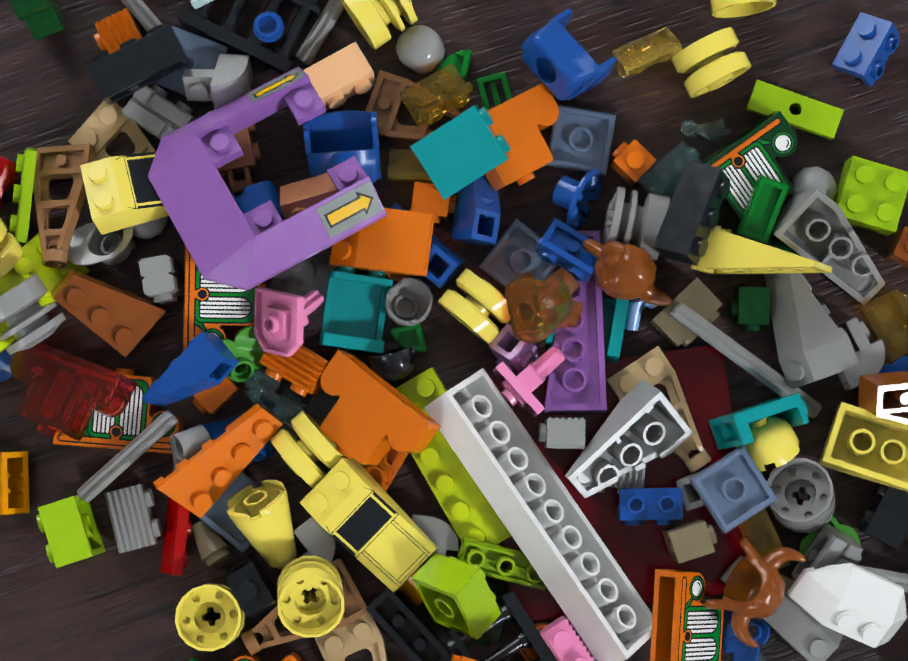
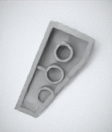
[772,187,886,305]
[764,273,859,390]
[565,379,693,498]
[720,555,843,661]

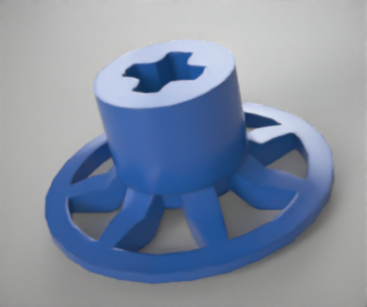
[552,168,602,231]

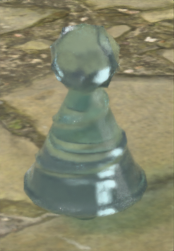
[681,116,731,146]

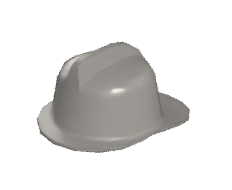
[68,222,136,266]

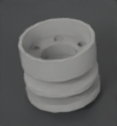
[603,187,670,261]
[0,274,67,355]
[767,458,835,533]

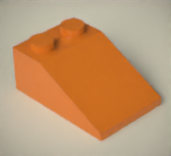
[329,208,435,276]

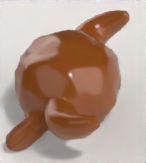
[583,239,673,306]
[705,537,806,648]

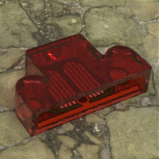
[10,342,137,441]

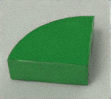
[436,50,471,82]
[390,323,427,352]

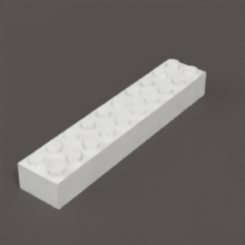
[424,368,653,661]

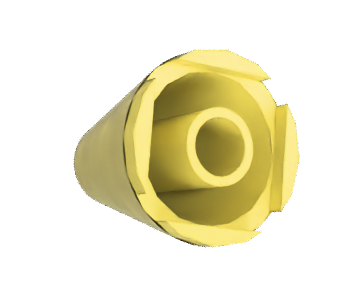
[227,480,297,569]

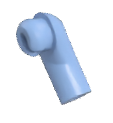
[625,298,656,331]

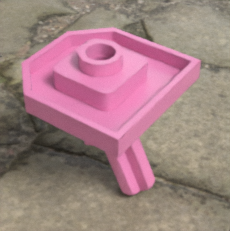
[254,287,324,357]
[492,346,565,417]

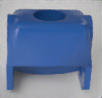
[521,8,617,101]
[303,110,382,184]

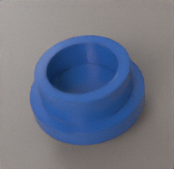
[253,12,284,43]

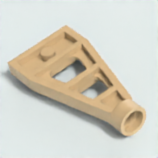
[68,101,156,161]
[606,346,712,473]
[314,613,388,661]

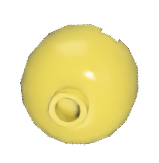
[736,415,800,472]

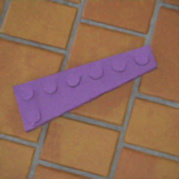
[544,230,607,413]

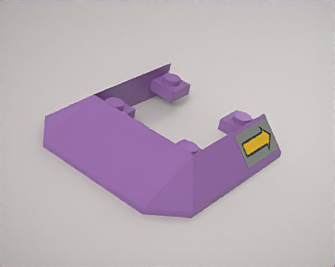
[148,66,387,291]

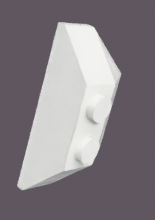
[787,563,907,648]

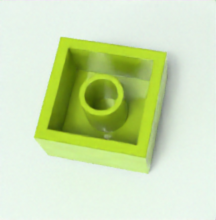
[834,156,908,236]
[36,495,106,568]
[412,552,501,640]

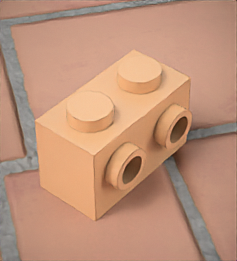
[303,41,376,110]

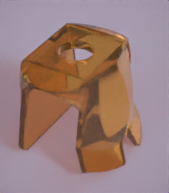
[504,268,583,343]

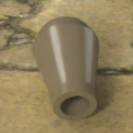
[191,520,230,568]

